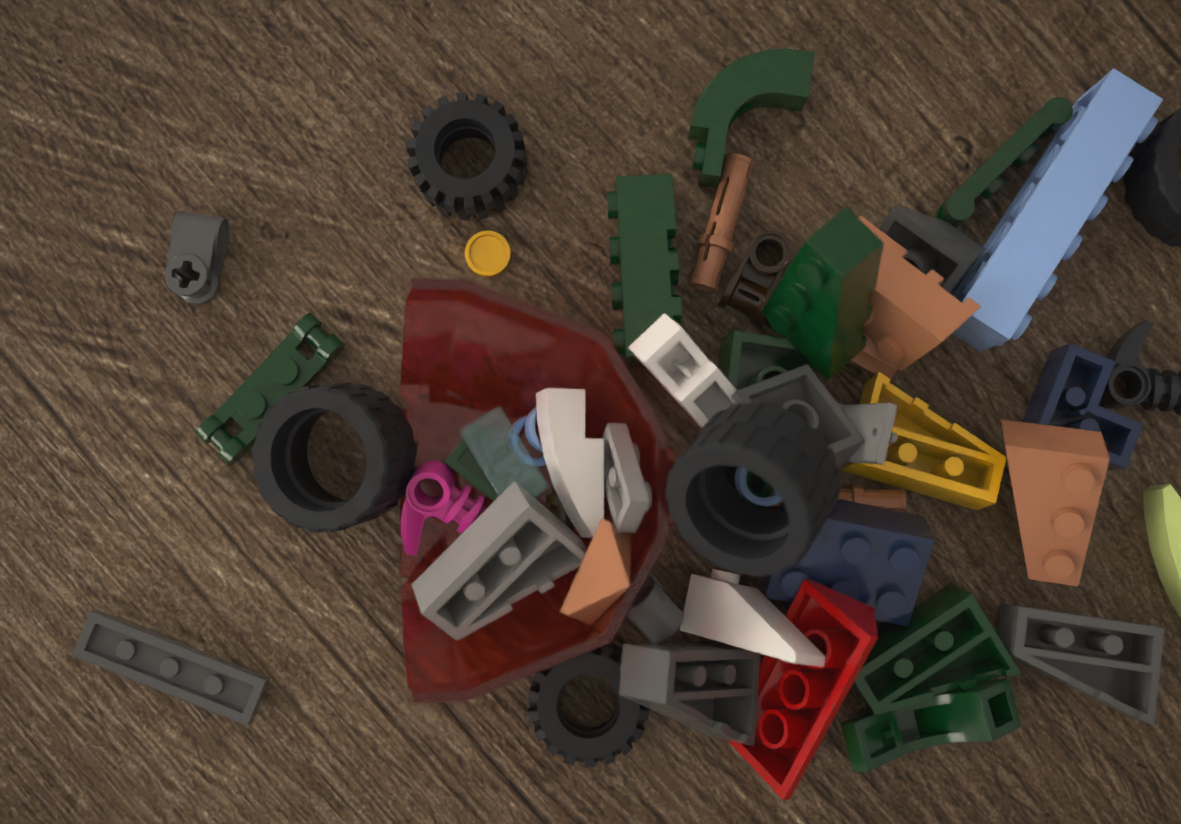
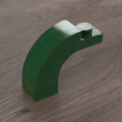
[687,49,815,188]
[840,679,1022,772]

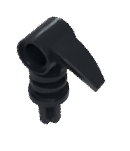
[1099,320,1181,415]

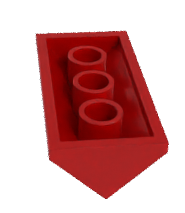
[727,579,878,800]

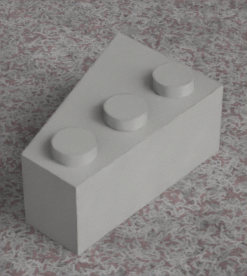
[412,481,588,641]

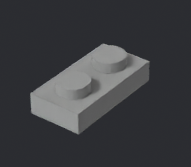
[602,423,652,533]

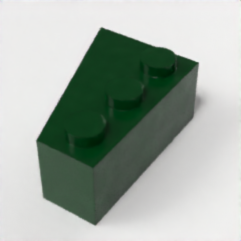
[761,207,884,380]
[851,583,1022,715]

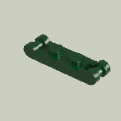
[935,97,1073,228]
[195,313,345,466]

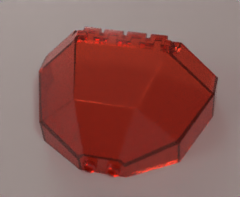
[400,278,675,704]

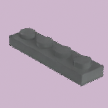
[72,610,270,726]

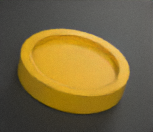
[465,230,511,277]

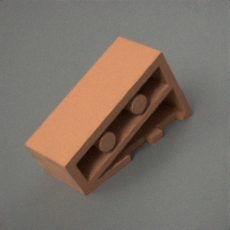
[859,216,981,371]
[1001,419,1110,586]

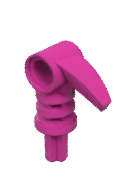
[401,460,487,555]

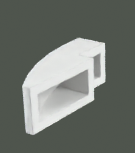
[628,313,737,429]
[536,388,604,538]

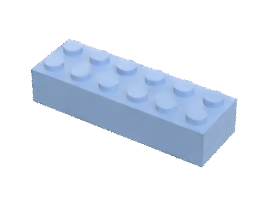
[952,68,1163,352]

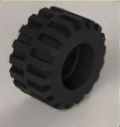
[406,92,527,221]
[528,638,650,768]

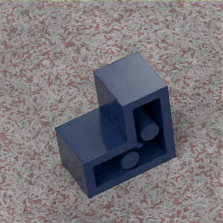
[1022,343,1143,471]

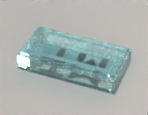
[458,406,550,497]

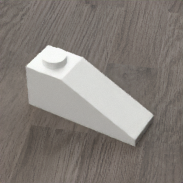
[680,569,826,667]

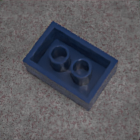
[764,499,934,626]

